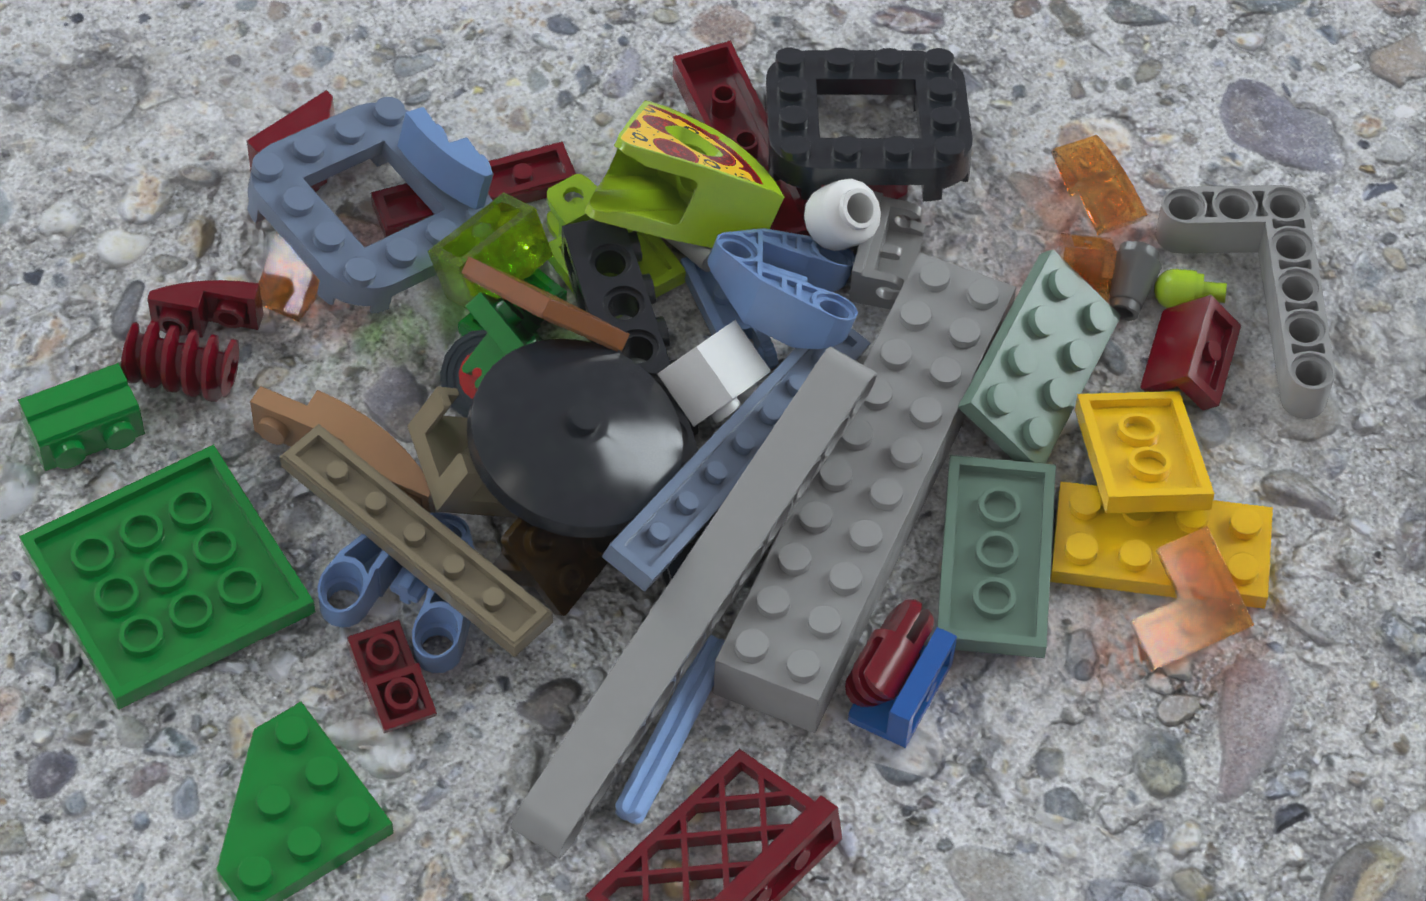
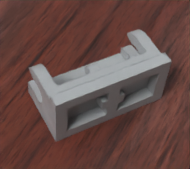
[849,191,925,310]

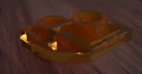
[1051,135,1147,236]

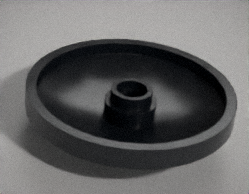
[467,339,683,538]

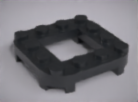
[765,47,973,202]

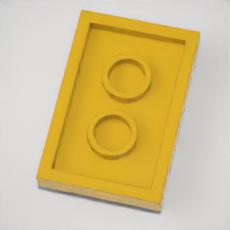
[1075,391,1215,514]

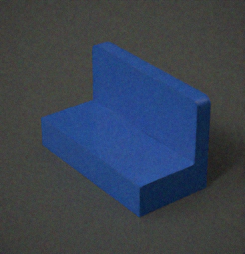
[848,627,957,748]

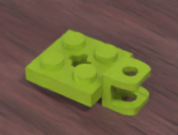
[544,174,686,318]

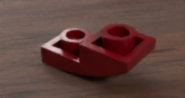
[147,280,264,338]
[347,620,437,733]

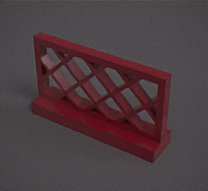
[585,748,842,901]

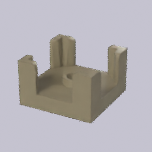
[407,386,518,518]

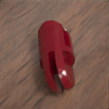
[845,599,934,707]

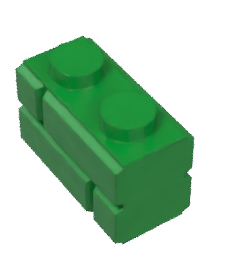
[17,363,145,471]

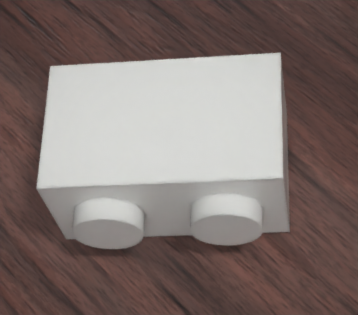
[657,320,771,426]

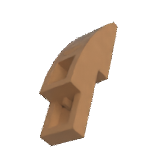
[250,386,436,513]

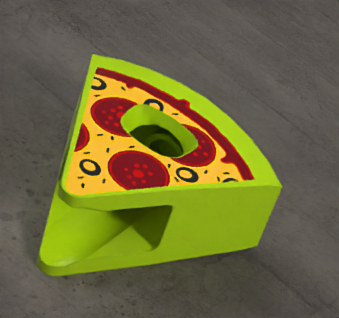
[584,100,784,248]

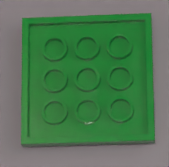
[19,444,316,710]

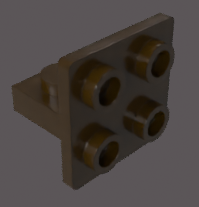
[493,517,619,616]

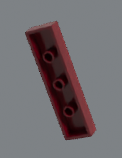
[673,40,810,236]

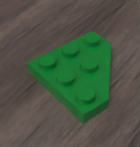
[216,701,394,901]

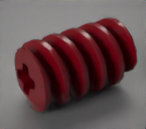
[121,321,239,402]

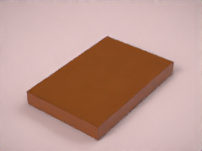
[461,256,630,352]

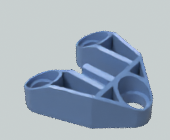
[707,228,858,349]
[318,512,474,673]

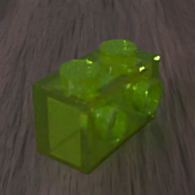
[428,192,554,309]

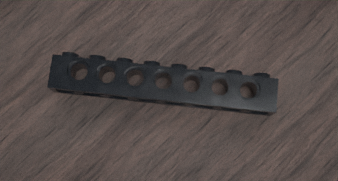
[562,219,712,589]

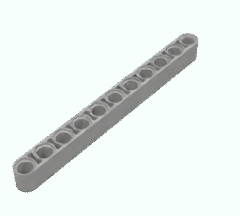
[511,347,877,859]

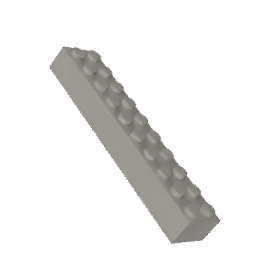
[713,253,1016,733]

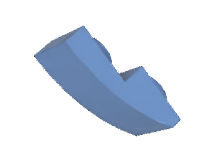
[397,107,494,210]

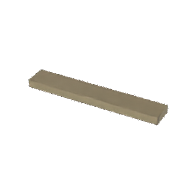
[280,424,553,658]

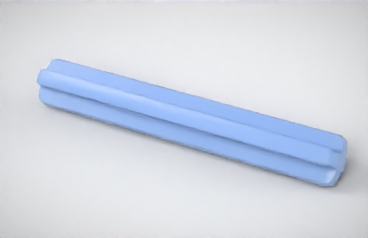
[615,635,725,825]

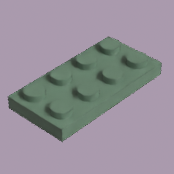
[958,249,1121,464]
[937,455,1056,658]

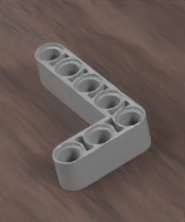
[1155,185,1335,419]

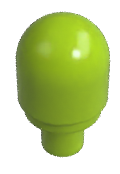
[1154,269,1227,308]

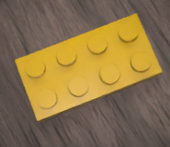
[1050,481,1273,609]

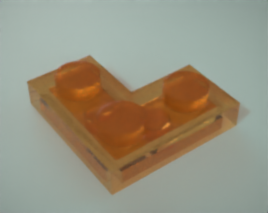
[1130,526,1254,672]

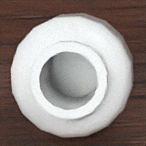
[804,179,881,251]

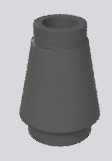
[1109,241,1162,321]

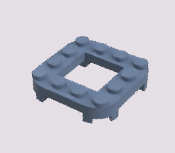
[247,97,498,314]

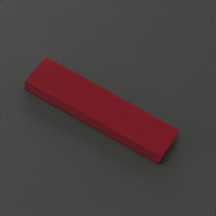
[371,141,576,238]

